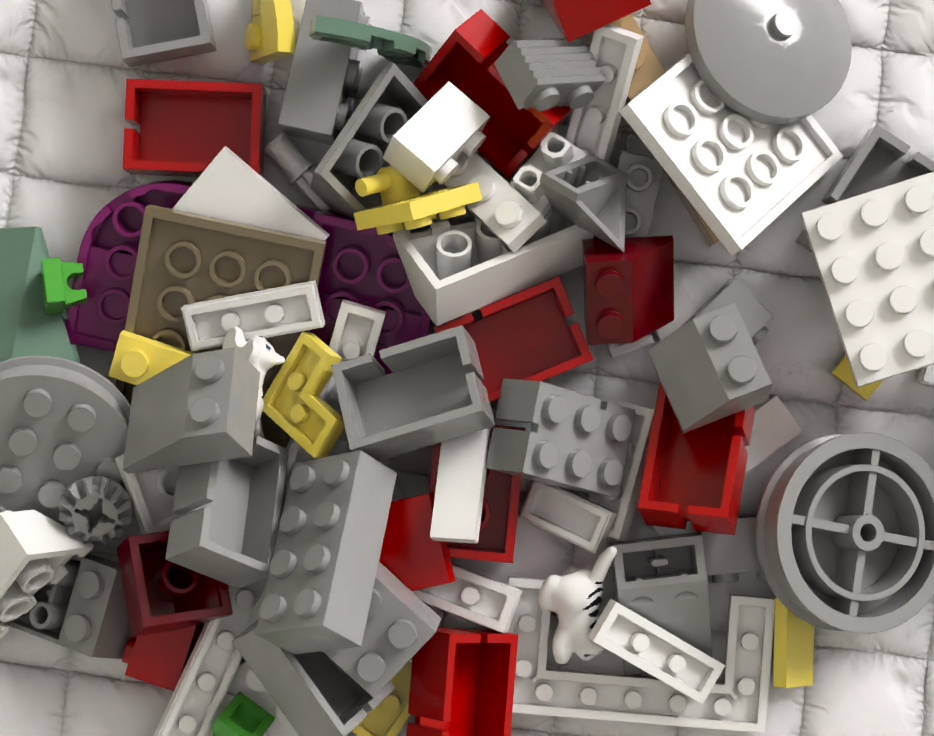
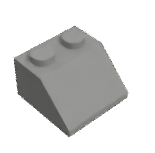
[648,303,772,433]

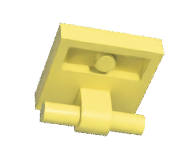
[353,165,482,235]

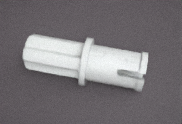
[264,132,331,211]

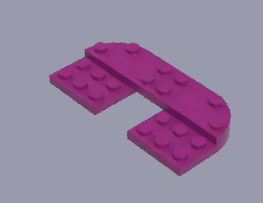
[65,180,432,375]

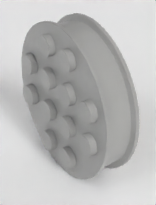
[0,355,131,542]
[755,432,934,634]

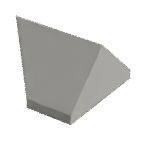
[540,155,629,253]

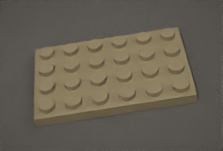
[115,204,327,448]

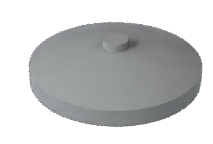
[685,0,852,124]

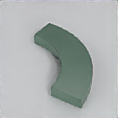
[309,15,432,68]

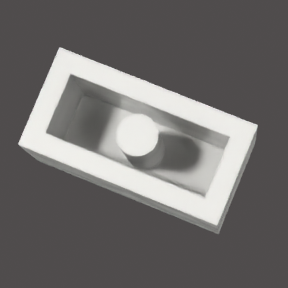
[382,81,490,193]

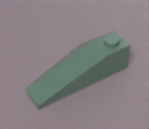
[0,226,80,363]

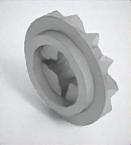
[59,476,133,545]

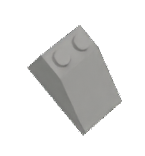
[123,347,260,473]

